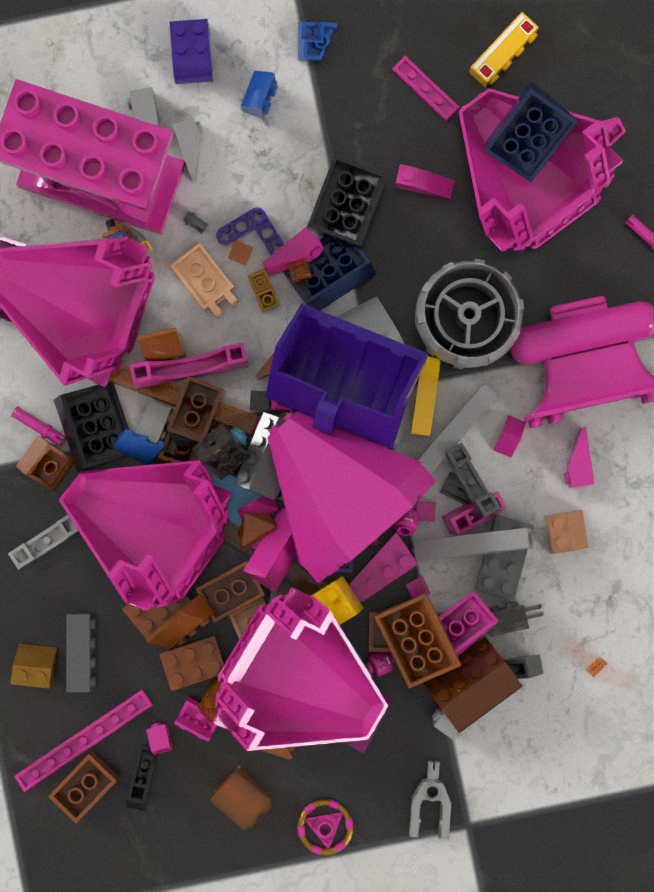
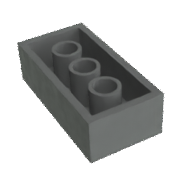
[474,515,534,600]

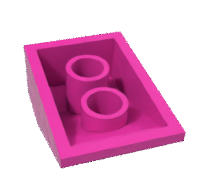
[439,591,499,656]

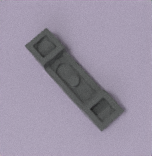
[445,443,502,518]

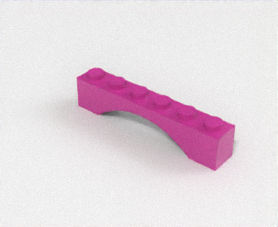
[129,343,248,389]

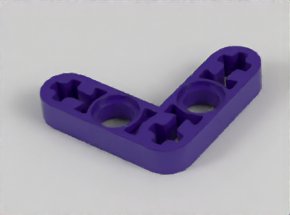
[216,208,284,255]

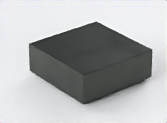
[250,390,270,411]

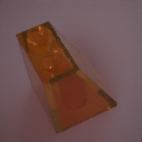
[209,766,272,830]

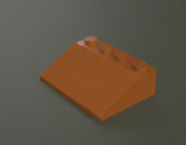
[374,593,462,688]

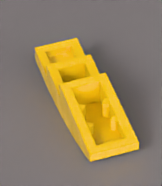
[411,357,441,437]

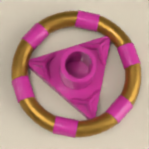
[297,799,354,856]

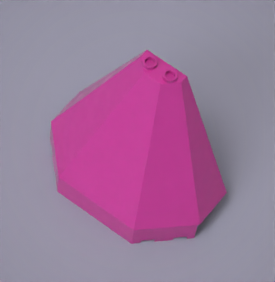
[458,88,623,252]
[0,236,155,387]
[267,411,436,583]
[59,460,232,611]
[213,588,388,751]

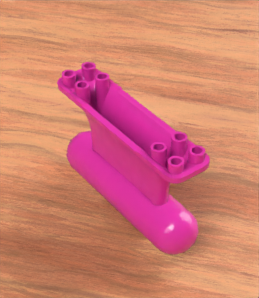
[509,296,654,429]

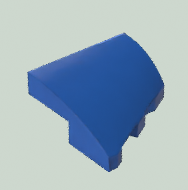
[298,21,337,61]
[113,429,165,465]

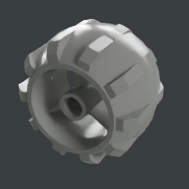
[415,259,524,369]

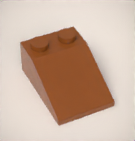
[137,327,186,361]

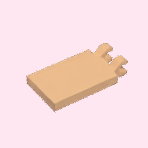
[170,243,239,319]

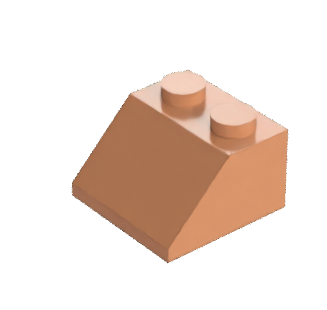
[544,510,588,554]

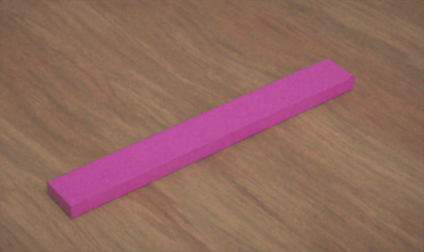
[14,689,154,792]

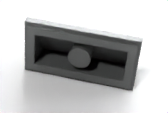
[440,472,471,505]

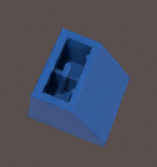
[241,71,278,119]

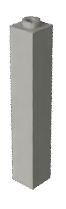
[418,383,499,474]
[412,528,533,561]

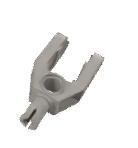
[409,760,451,840]

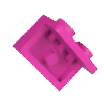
[175,697,217,741]

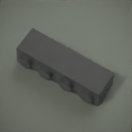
[66,613,96,692]

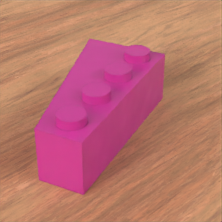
[349,532,418,603]

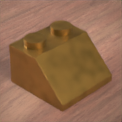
[11,643,58,688]

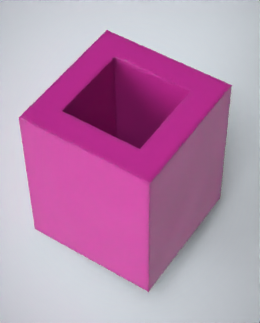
[146,723,173,755]

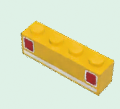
[469,12,539,88]

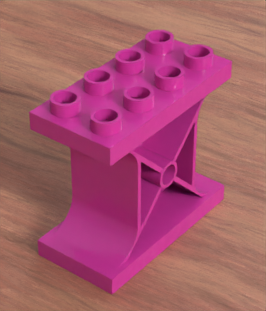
[0,79,186,235]

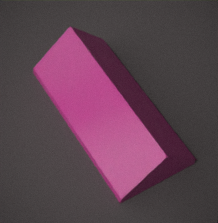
[242,507,297,593]

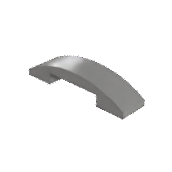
[8,515,78,570]

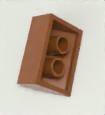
[146,594,214,649]

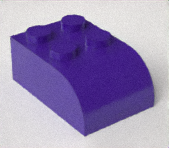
[169,19,213,84]

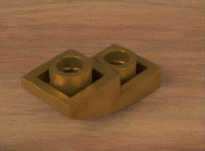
[247,269,280,312]

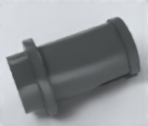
[183,211,208,234]

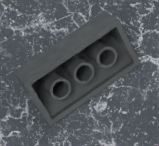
[234,412,285,501]

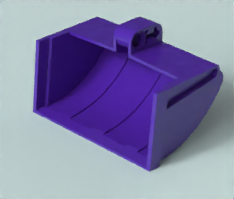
[265,303,429,449]

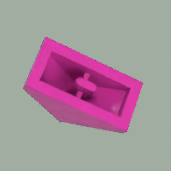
[494,415,526,458]

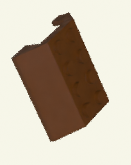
[423,635,523,733]

